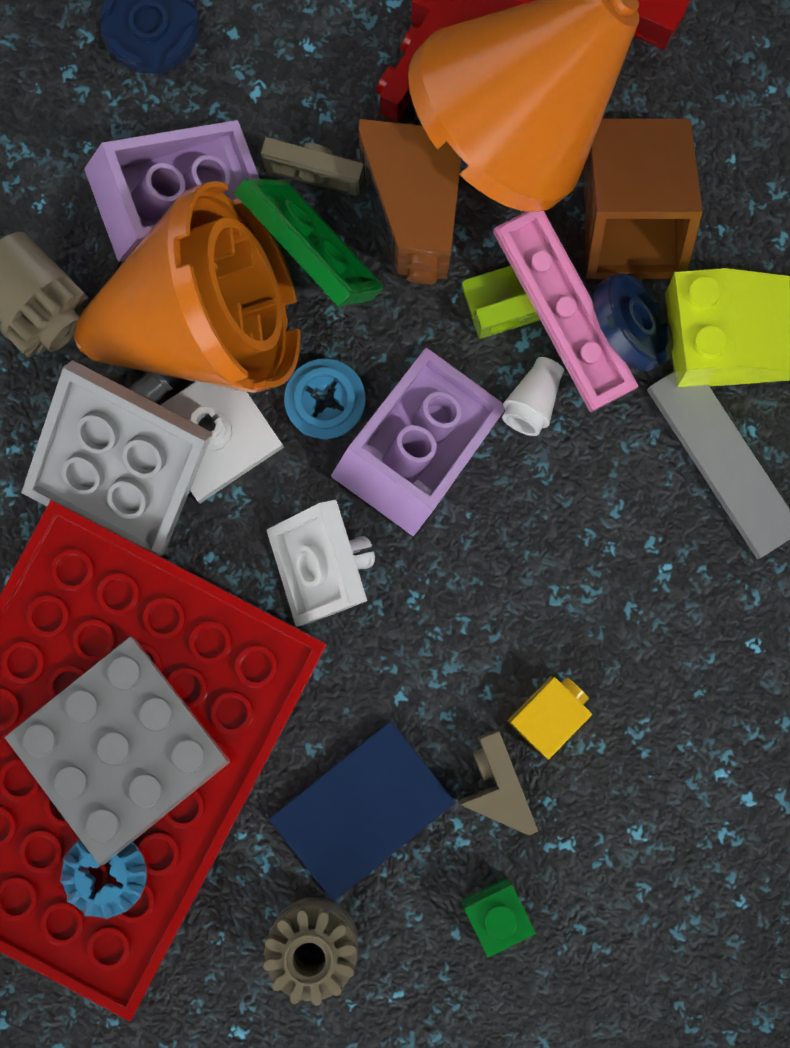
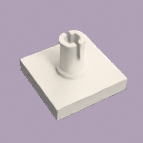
[160,382,284,503]
[267,500,375,627]

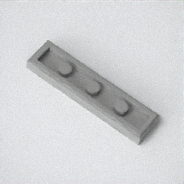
[647,370,790,559]

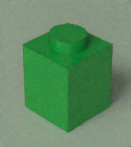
[461,877,536,958]

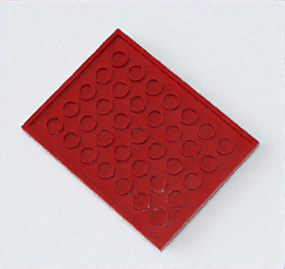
[0,500,328,1022]

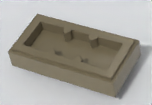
[261,137,365,197]

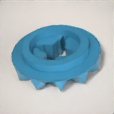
[284,359,366,441]
[60,840,147,919]

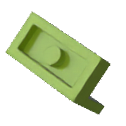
[462,266,540,339]

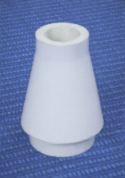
[502,357,564,436]

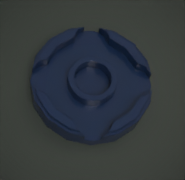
[100,0,200,74]
[593,273,673,372]

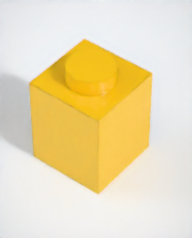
[507,677,593,760]

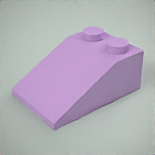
[84,120,260,262]
[331,348,505,537]

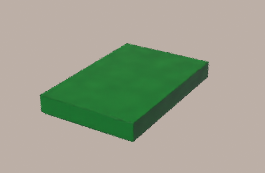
[233,179,384,307]

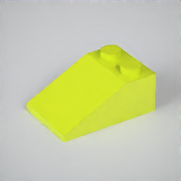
[665,268,790,387]

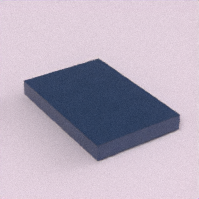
[269,721,456,902]

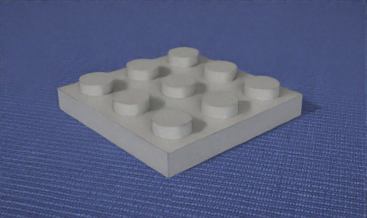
[21,360,213,557]
[5,637,230,865]

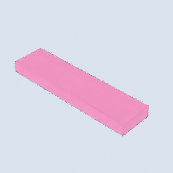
[493,211,638,413]

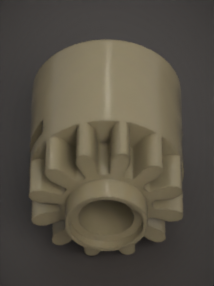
[0,232,89,358]
[263,897,358,1006]

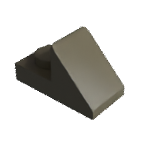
[458,730,538,835]

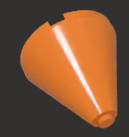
[408,0,639,212]
[74,181,301,393]

